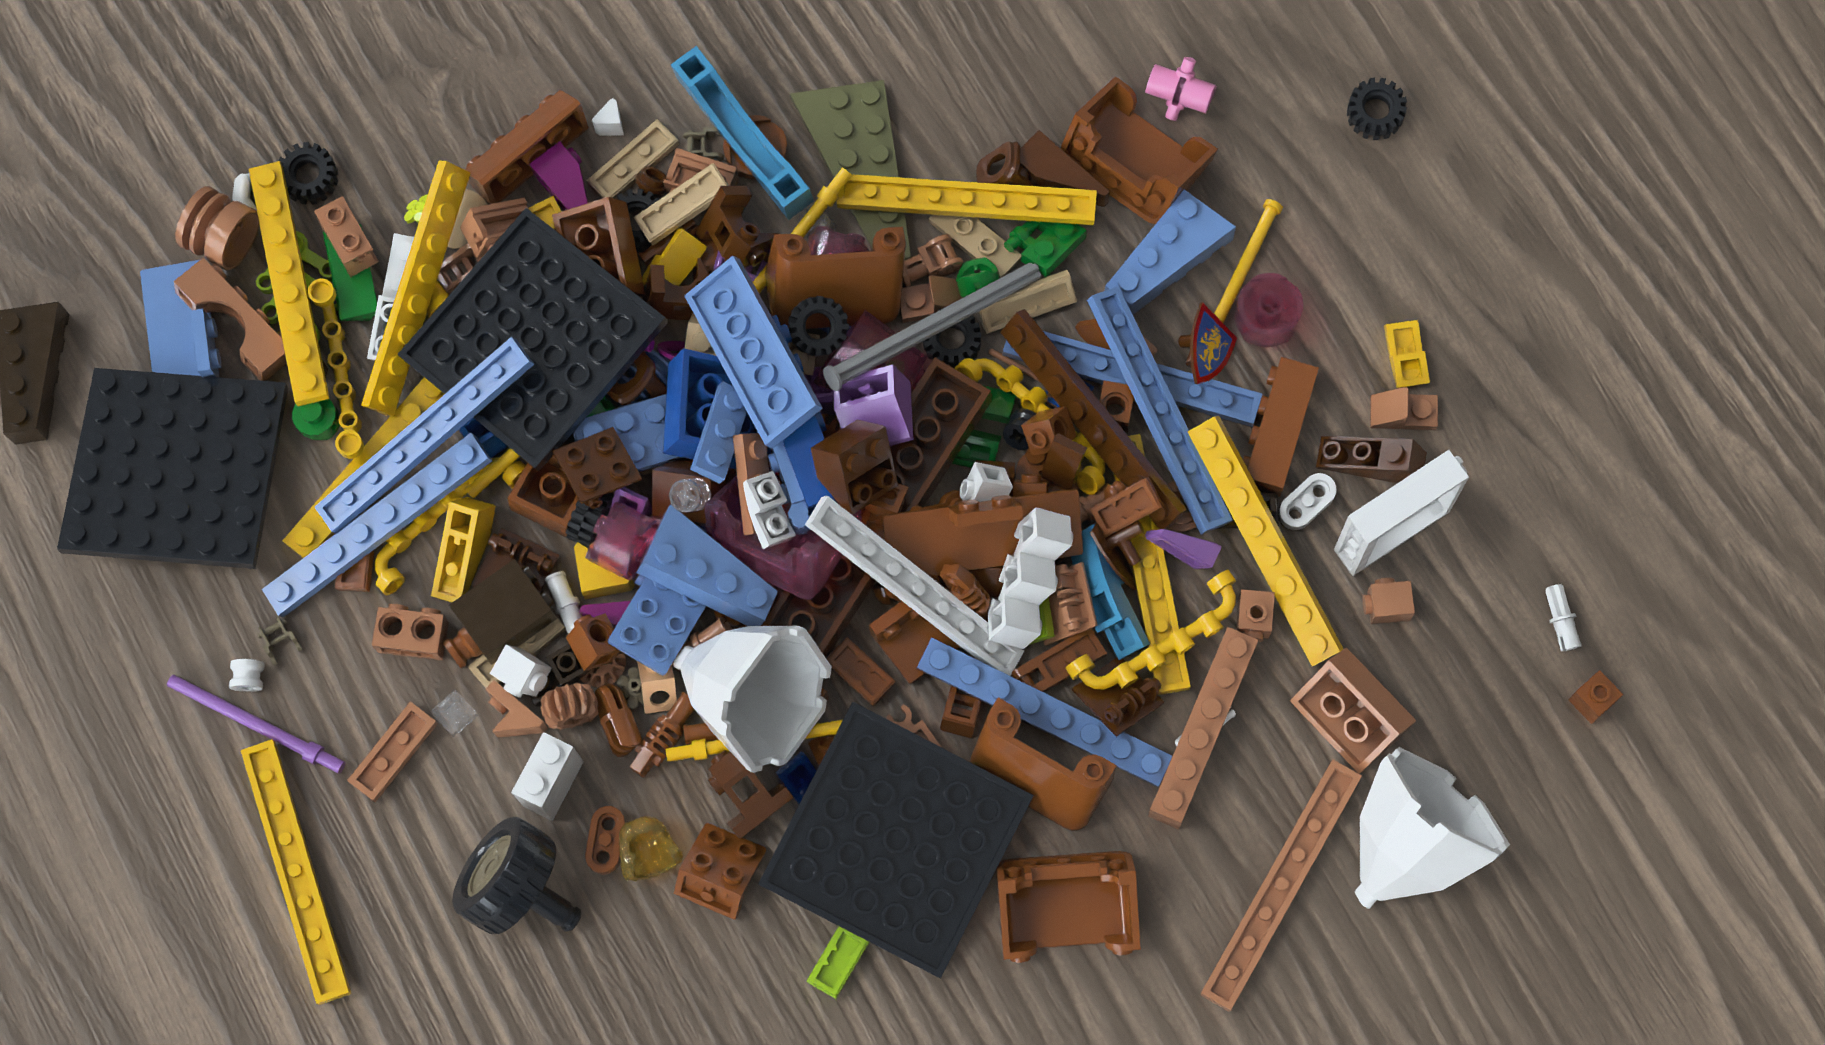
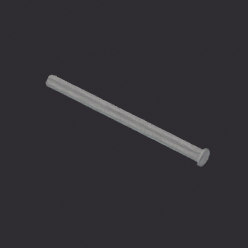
[823,263,1041,391]

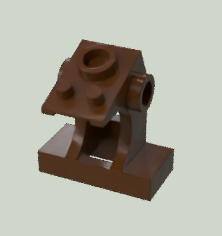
[696,186,779,268]
[641,258,711,320]
[708,750,794,839]

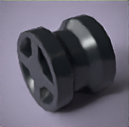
[1003,408,1036,450]

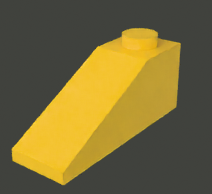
[431,497,496,603]

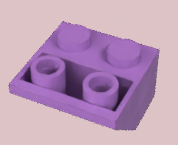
[834,364,913,446]

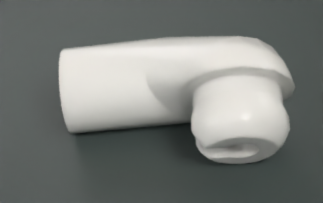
[232,173,257,210]

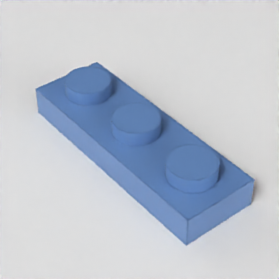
[690,381,747,484]

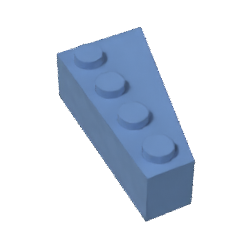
[1105,190,1236,315]
[636,504,778,626]

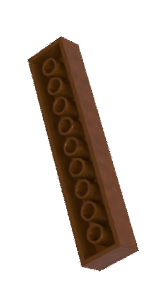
[761,357,992,658]

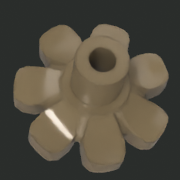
[617,667,658,710]

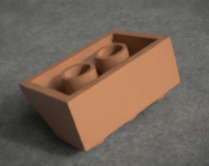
[1290,647,1416,774]

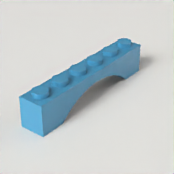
[671,46,814,220]

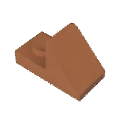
[900,275,963,323]
[1370,387,1438,430]
[485,680,548,737]

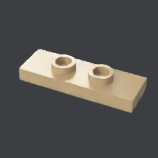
[634,163,729,245]
[929,215,1021,278]
[979,270,1077,334]

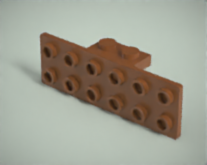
[882,489,1083,576]

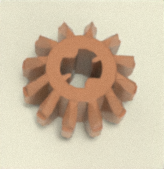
[540,683,599,730]

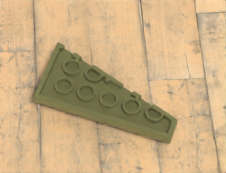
[790,80,911,260]

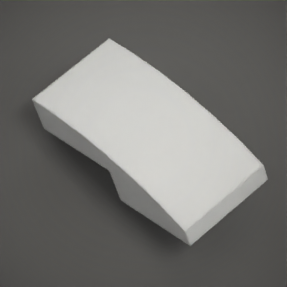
[743,471,796,550]

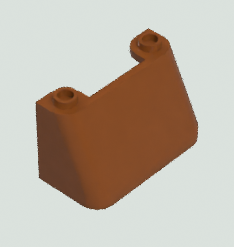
[1060,76,1218,224]
[765,227,906,329]
[970,697,1117,831]
[996,851,1141,963]

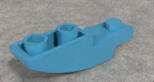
[1071,524,1150,660]

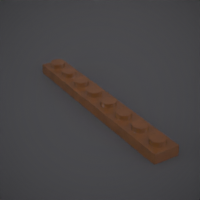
[1000,309,1187,530]

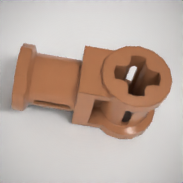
[902,234,964,287]

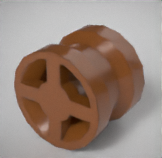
[442,627,483,669]

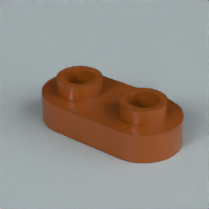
[585,806,626,875]

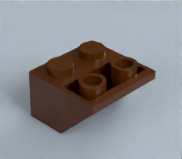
[811,419,898,515]

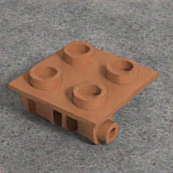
[1044,562,1098,646]

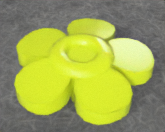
[404,195,428,224]

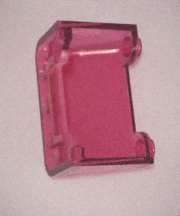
[705,467,861,600]

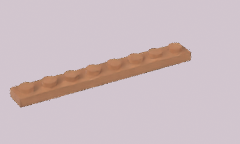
[1200,759,1362,1012]

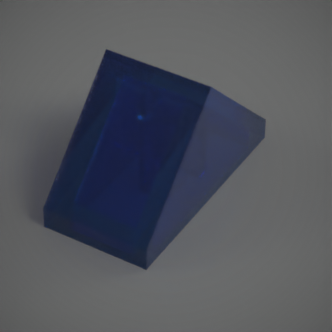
[775,751,816,805]

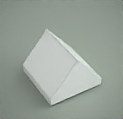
[592,98,624,136]

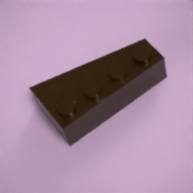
[0,302,69,445]

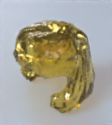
[619,816,683,882]

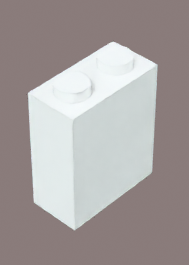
[511,732,584,821]

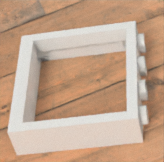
[1334,450,1469,576]

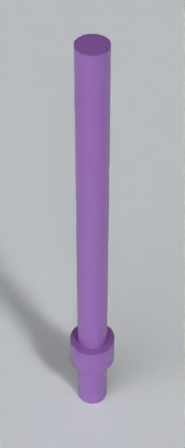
[167,674,345,774]

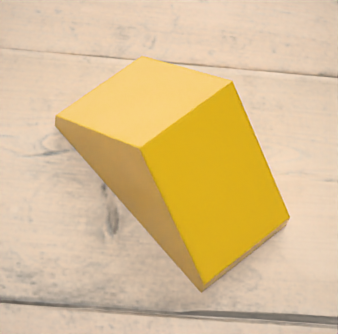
[574,542,635,600]

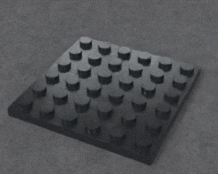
[397,208,668,472]
[57,368,288,569]
[758,702,1034,979]

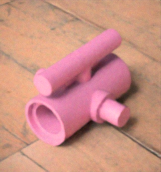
[1145,57,1217,121]

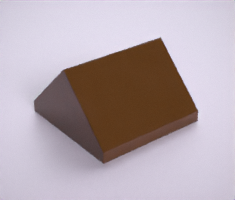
[652,460,735,528]

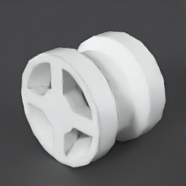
[229,659,264,692]

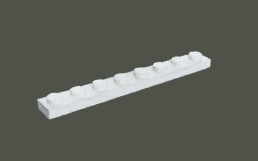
[805,496,1024,676]

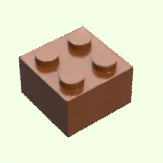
[507,455,579,537]

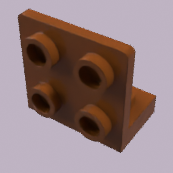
[869,601,961,684]
[674,823,766,920]

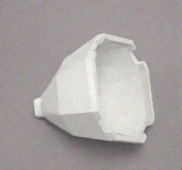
[673,626,832,773]
[1355,747,1510,909]

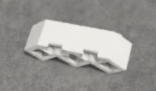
[988,507,1073,649]

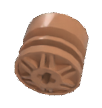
[175,186,259,270]

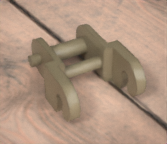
[683,127,724,161]
[257,616,303,666]

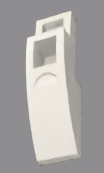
[367,233,414,360]

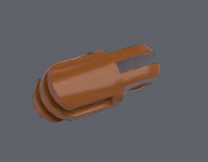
[595,683,642,757]

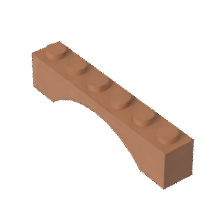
[1148,627,1259,830]

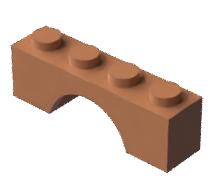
[173,257,287,381]

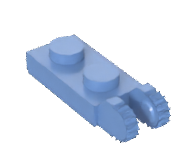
[767,441,810,536]

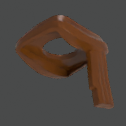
[976,141,1036,186]
[607,352,667,405]

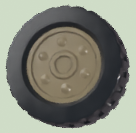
[452,817,582,935]

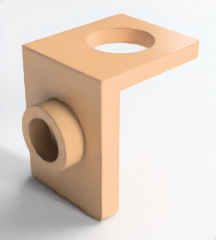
[637,661,677,714]

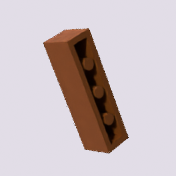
[1243,357,1319,497]

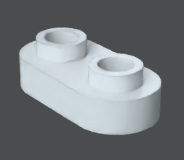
[1279,473,1336,530]

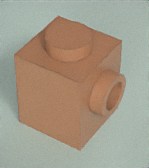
[1363,578,1415,624]
[1236,589,1275,642]

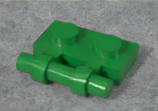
[1004,221,1087,277]

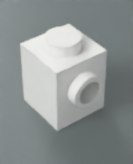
[960,462,1013,502]
[490,644,552,698]

